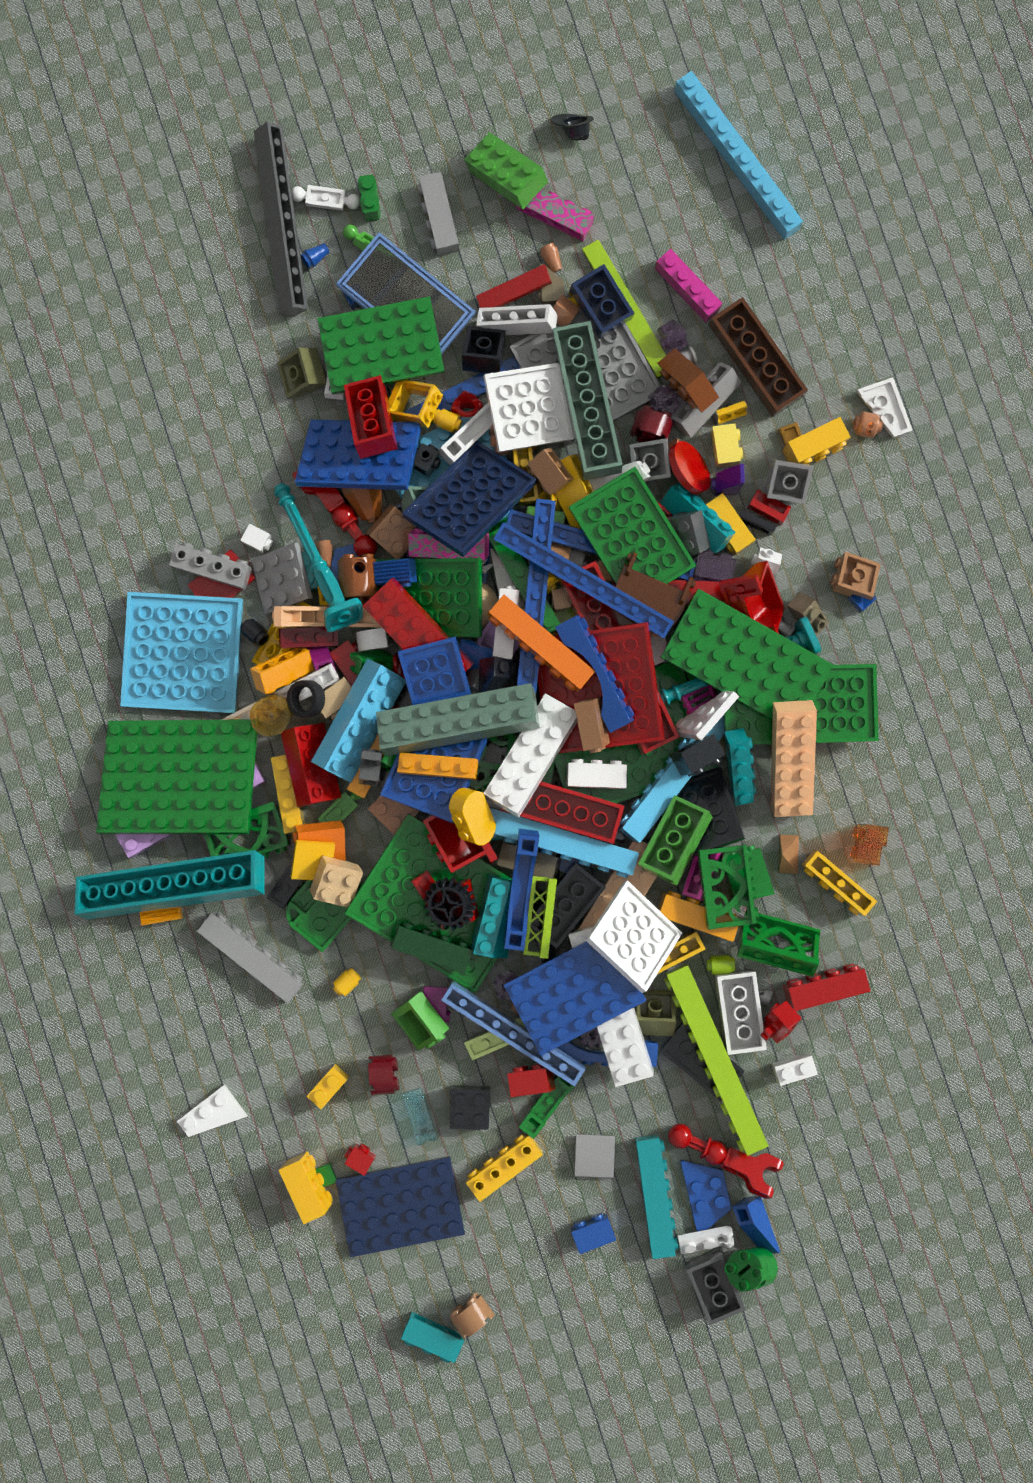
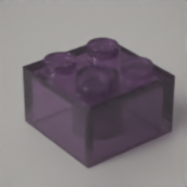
[692,551,737,582]

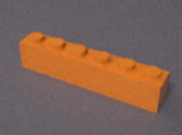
[487,595,595,692]

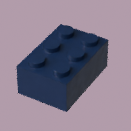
[569,264,635,339]

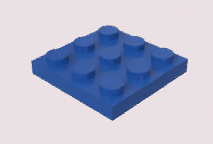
[398,636,471,705]

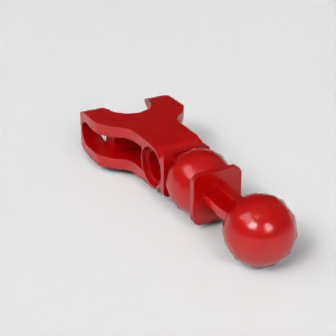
[292,470,377,557]
[668,1124,784,1199]

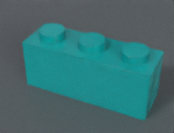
[401,1312,465,1363]

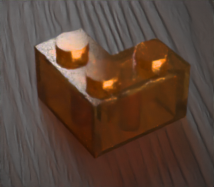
[851,824,889,866]

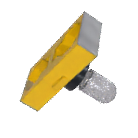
[715,398,747,425]

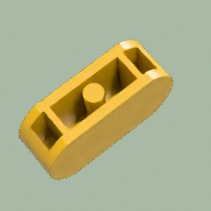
[449,788,496,845]

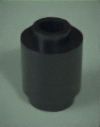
[241,619,269,646]

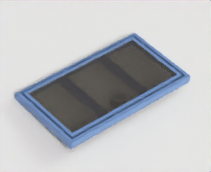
[336,232,476,355]

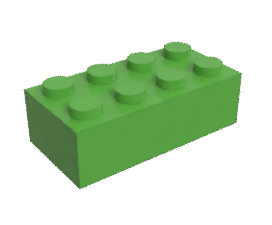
[464,132,548,209]
[638,795,712,886]

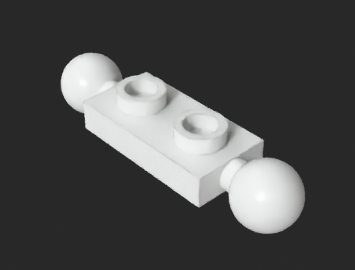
[291,185,360,211]

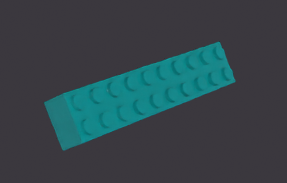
[75,850,265,920]

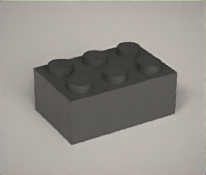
[684,1249,745,1326]

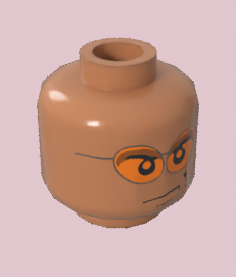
[853,411,883,438]

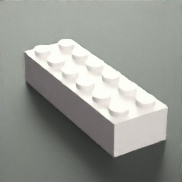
[484,693,577,818]

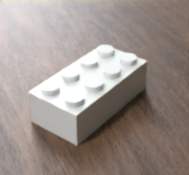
[714,970,767,1055]

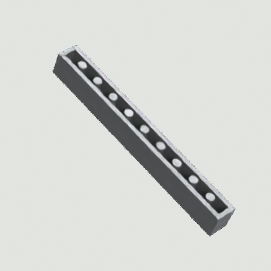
[254,122,308,317]

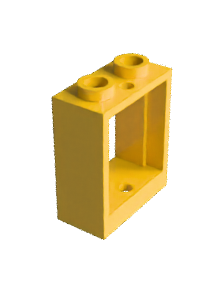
[388,380,443,428]

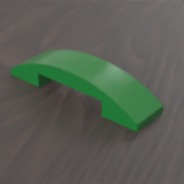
[519,1075,582,1139]

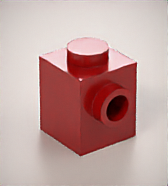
[344,1143,376,1176]

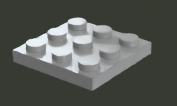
[251,543,313,615]

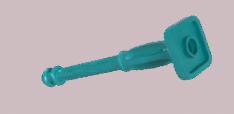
[274,483,363,632]
[659,616,821,706]

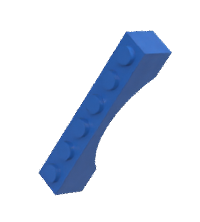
[555,615,634,733]
[504,829,539,951]
[557,1040,658,1067]

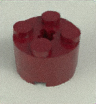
[630,406,673,443]
[368,1054,399,1096]

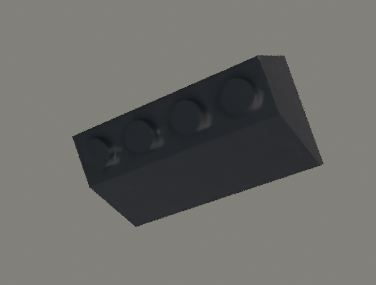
[478,656,541,706]

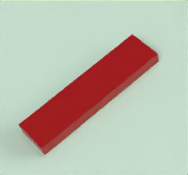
[476,264,552,308]

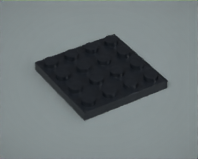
[657,767,745,857]

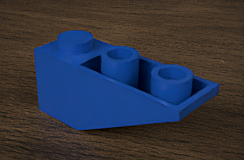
[732,1196,780,1253]

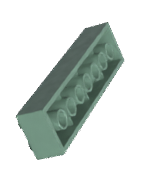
[552,321,623,480]
[376,683,540,756]

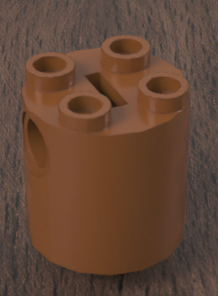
[338,554,377,605]

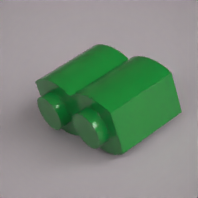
[358,174,381,222]

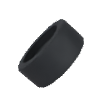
[286,680,325,717]

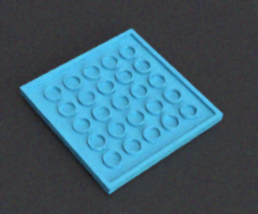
[120,592,243,713]

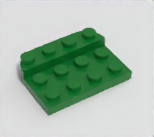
[286,880,362,953]

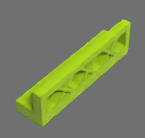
[523,876,557,959]

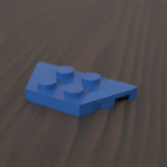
[680,1159,732,1232]

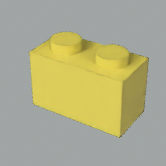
[711,423,743,468]

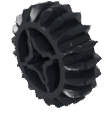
[423,877,476,930]

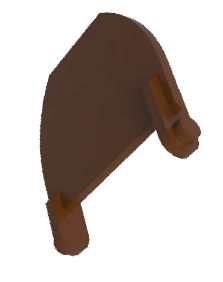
[614,552,696,638]

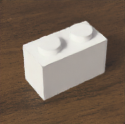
[771,1053,818,1086]

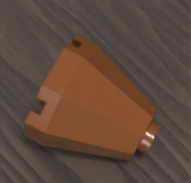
[342,488,382,523]

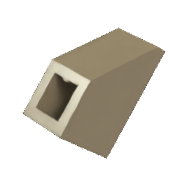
[537,264,565,307]
[787,592,829,637]

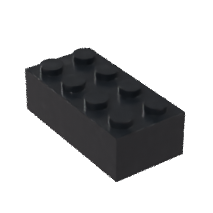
[531,862,606,948]

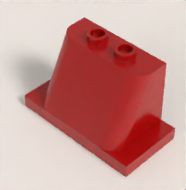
[719,561,785,634]
[423,816,498,873]

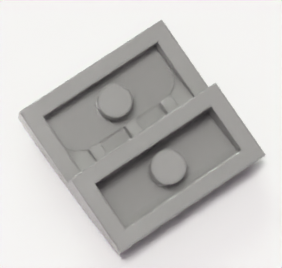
[574,1134,615,1178]

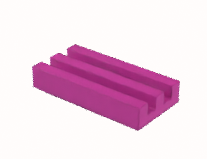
[680,685,717,715]

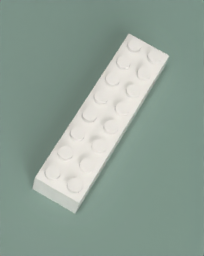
[569,925,654,1087]

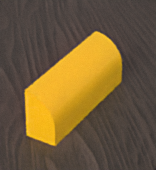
[555,454,594,529]

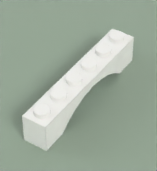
[438,402,493,466]

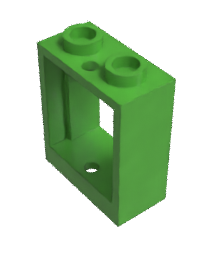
[391,991,449,1051]

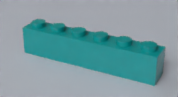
[635,1134,678,1259]

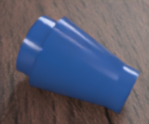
[300,243,330,268]

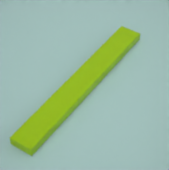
[582,239,666,379]

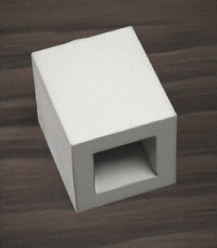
[240,524,273,554]

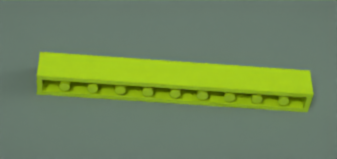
[664,964,769,1156]

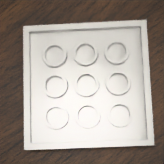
[483,363,574,453]
[585,880,682,993]

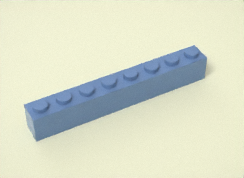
[441,981,585,1086]

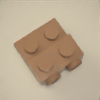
[830,551,881,600]

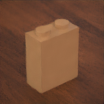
[574,697,610,753]

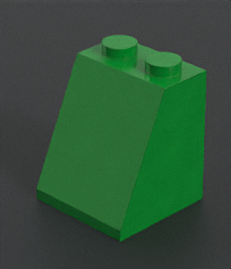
[720,845,774,901]

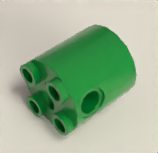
[724,1247,778,1292]

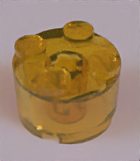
[250,693,293,736]

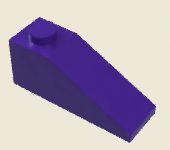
[710,464,745,496]

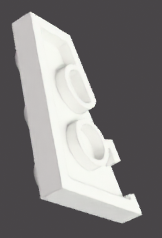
[856,377,912,438]
[177,1085,248,1137]

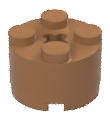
[450,1292,495,1339]

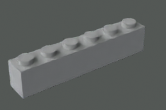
[197,912,305,1003]

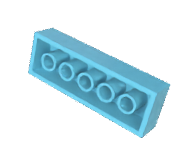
[311,658,406,783]

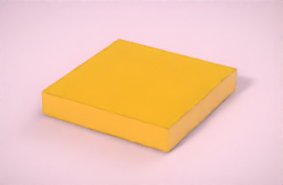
[290,840,335,880]

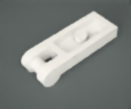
[678,1226,734,1254]

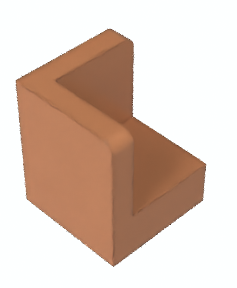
[553,295,580,327]

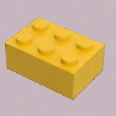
[782,417,850,465]
[279,1151,332,1225]

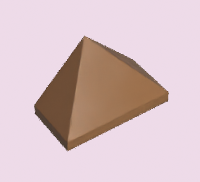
[778,835,799,874]

